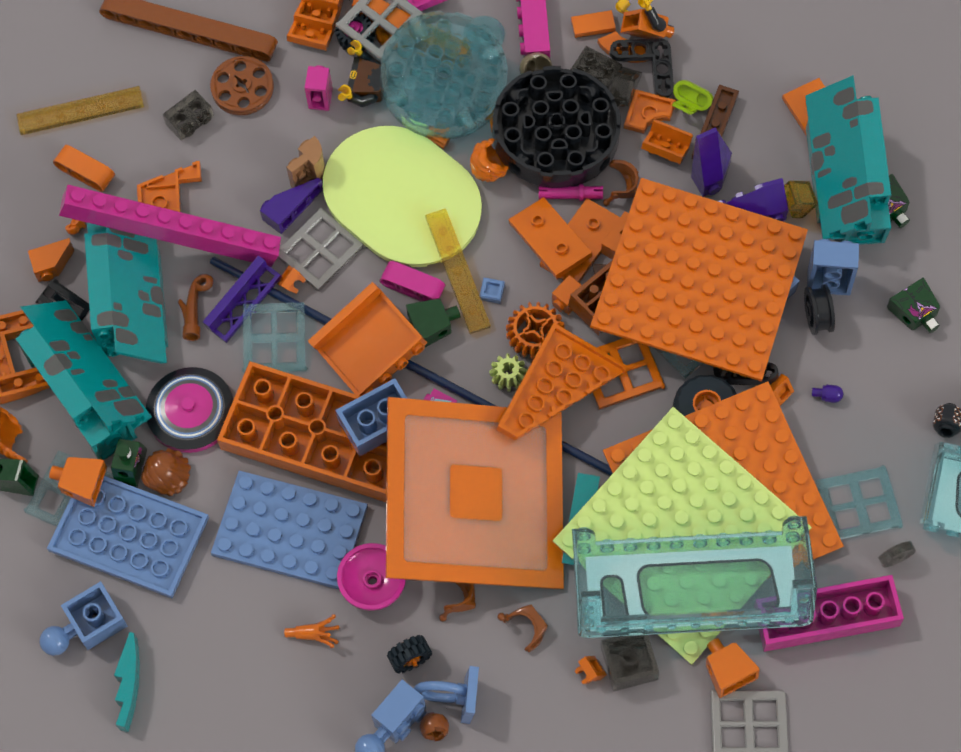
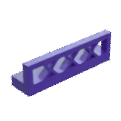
[203,255,282,343]

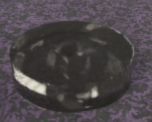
[878,541,916,568]

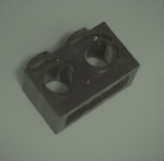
[162,90,214,141]

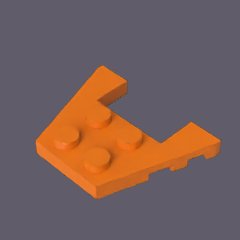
[137,161,202,212]

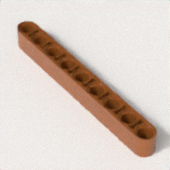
[99,0,278,62]

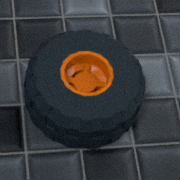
[673,375,736,416]

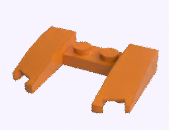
[0,310,50,405]

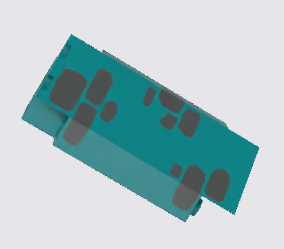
[805,75,891,245]
[84,223,168,364]
[15,300,152,460]

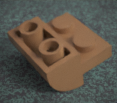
[286,136,325,188]

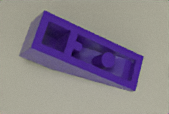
[260,178,323,234]

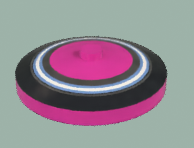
[146,367,234,453]

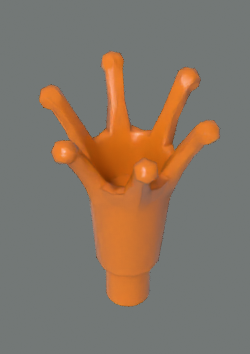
[284,614,339,648]

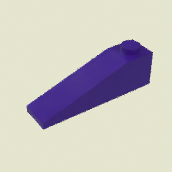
[691,128,732,197]
[718,178,788,221]

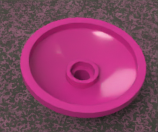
[337,543,406,611]

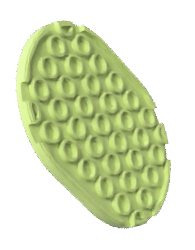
[322,126,482,267]

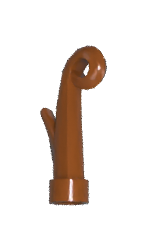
[178,274,213,341]

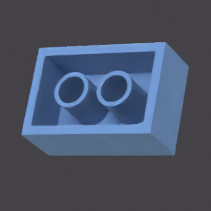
[807,239,859,296]
[335,378,407,456]

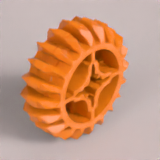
[506,301,565,360]

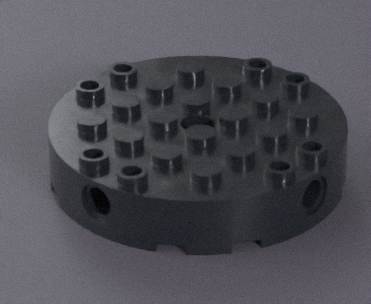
[492,66,621,188]

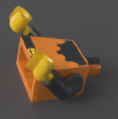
[615,0,674,39]

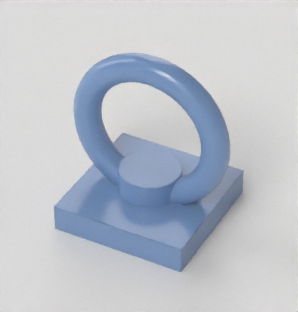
[414,666,479,724]

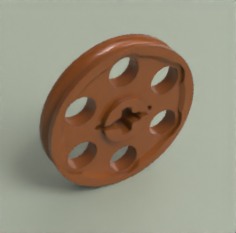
[210,56,274,115]

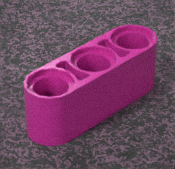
[379,261,446,301]

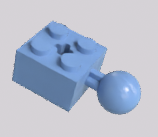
[39,581,128,656]
[355,679,426,752]

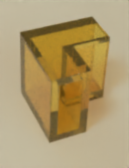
[784,181,818,218]

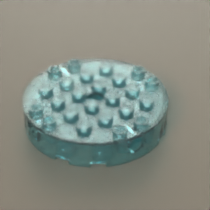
[380,11,508,139]

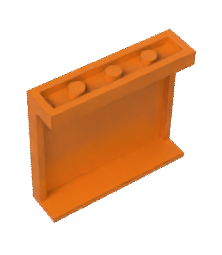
[308,282,428,396]

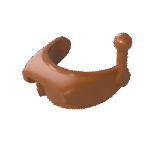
[603,160,639,206]
[439,583,476,622]
[497,605,548,652]

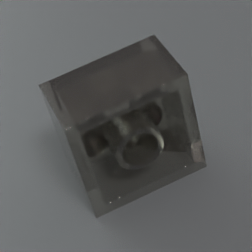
[601,629,659,692]

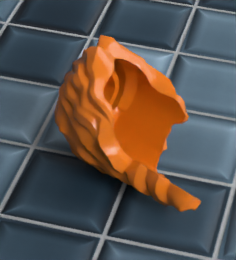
[470,138,508,182]
[0,407,28,463]

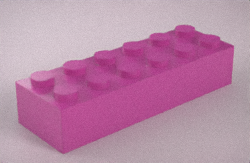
[753,575,904,652]

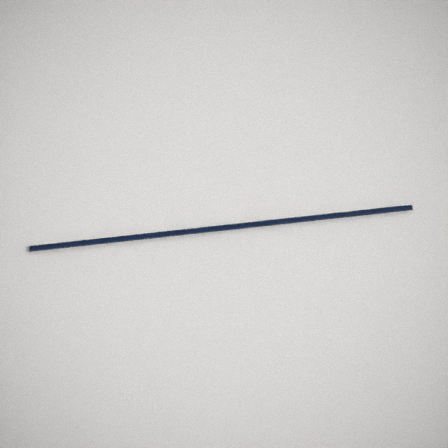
[210,257,612,476]

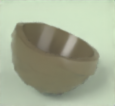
[519,52,552,74]

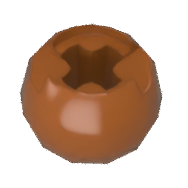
[420,712,449,741]

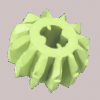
[489,353,527,392]

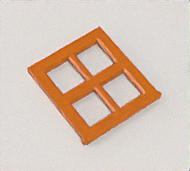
[592,338,665,410]

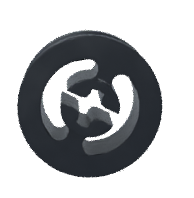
[804,284,835,335]

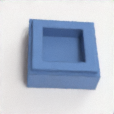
[479,278,505,304]

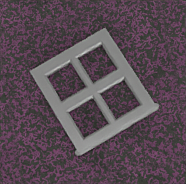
[335,0,423,60]
[278,208,366,291]
[710,690,788,752]

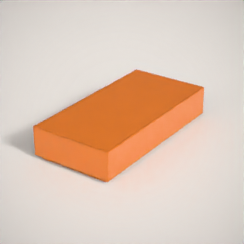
[571,10,616,38]

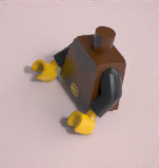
[338,40,397,107]

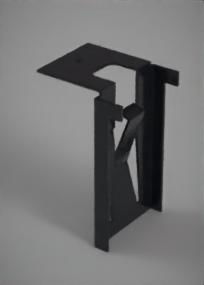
[35,279,90,321]

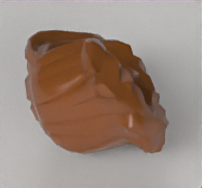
[141,448,191,496]

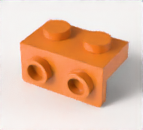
[641,119,693,164]

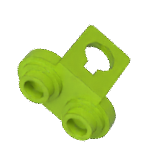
[672,80,713,115]

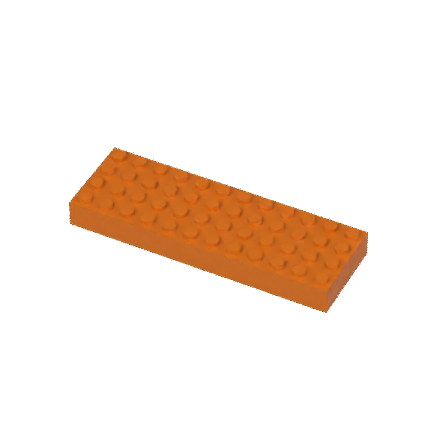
[217,361,387,502]

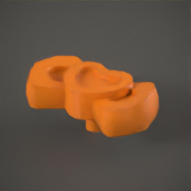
[65,219,87,235]

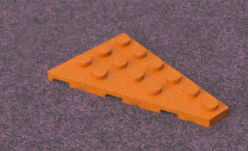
[496,323,628,441]

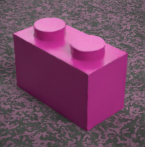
[305,65,333,111]

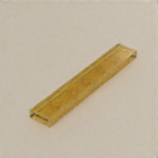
[16,86,144,135]
[425,208,491,334]

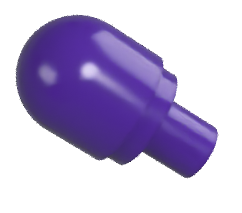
[812,384,844,403]

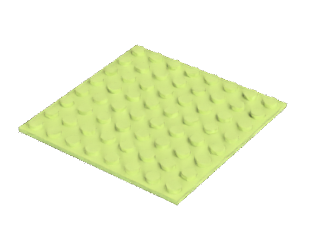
[552,407,812,665]

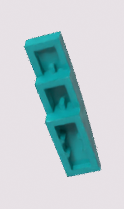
[562,473,600,566]
[114,632,140,732]

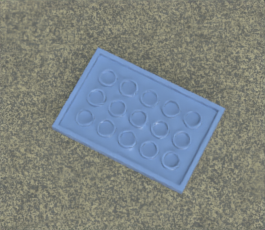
[211,471,368,589]
[47,476,209,598]

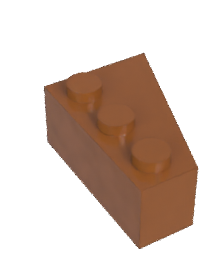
[568,260,613,336]

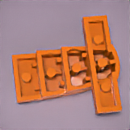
[287,0,344,51]

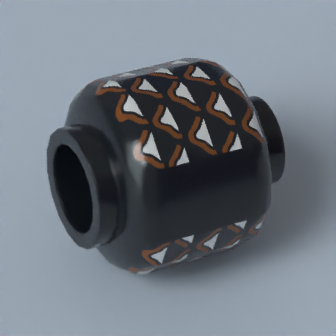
[933,403,961,438]

